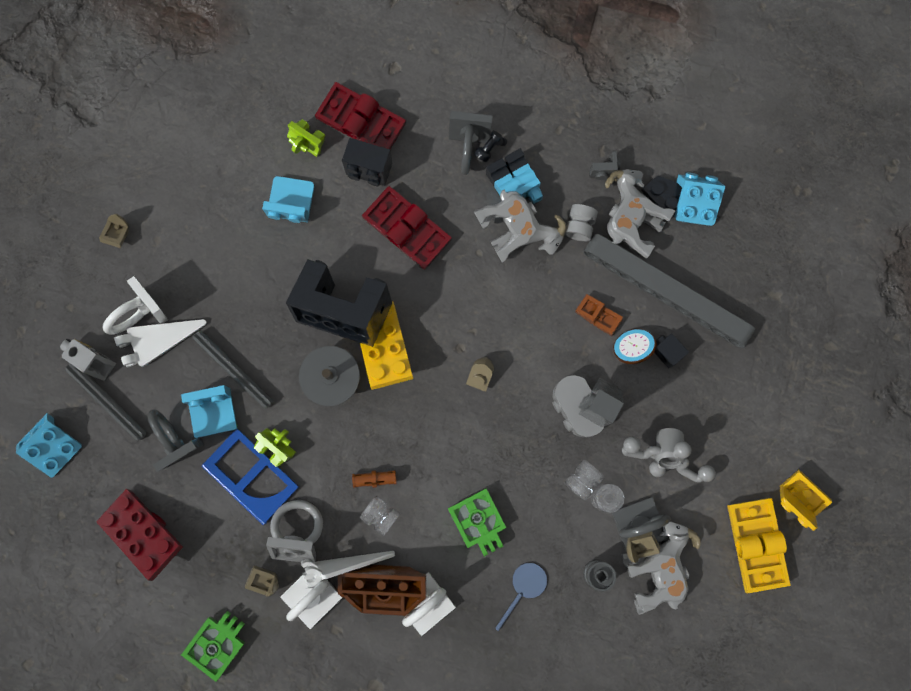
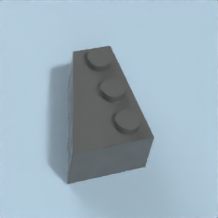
[578,377,624,427]

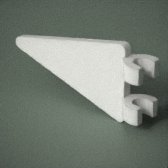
[114,319,207,368]
[301,551,395,587]

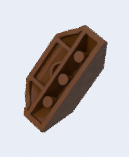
[338,565,426,616]

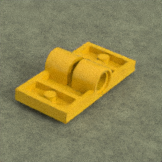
[360,301,413,390]
[727,498,791,593]

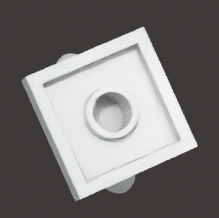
[103,276,168,335]
[402,572,456,636]
[280,575,342,629]

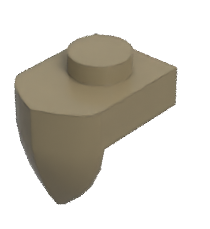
[99,214,129,248]
[466,357,494,392]
[626,532,660,563]
[245,565,279,597]

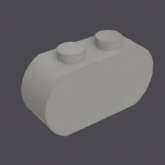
[552,375,604,438]

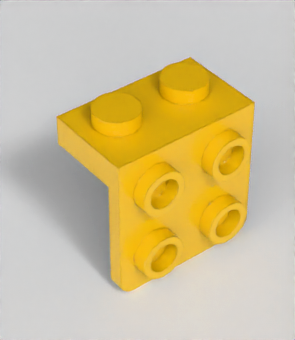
[780,470,832,531]

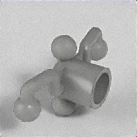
[622,428,716,482]

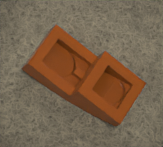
[576,294,623,336]

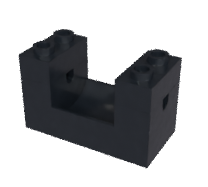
[286,259,392,347]

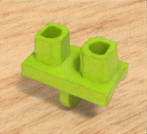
[287,119,325,157]
[254,428,296,467]

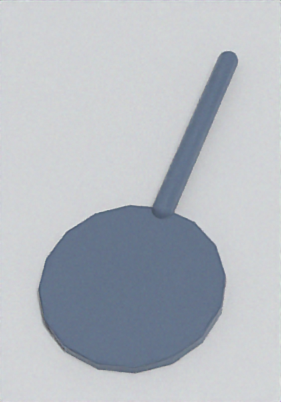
[496,563,547,631]

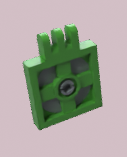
[448,489,506,557]
[181,611,245,682]

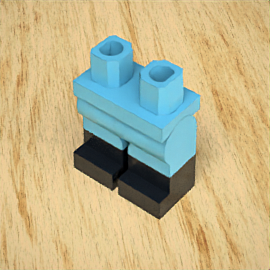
[486,148,543,204]

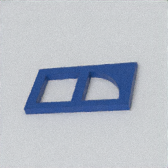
[201,429,299,525]

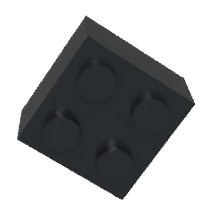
[342,138,392,187]

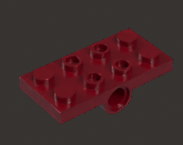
[315,82,406,149]
[362,186,452,270]
[96,489,183,581]

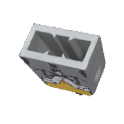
[60,339,116,381]

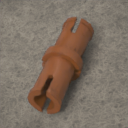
[352,470,397,488]

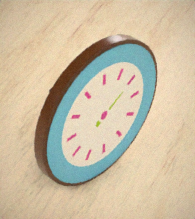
[613,329,656,364]

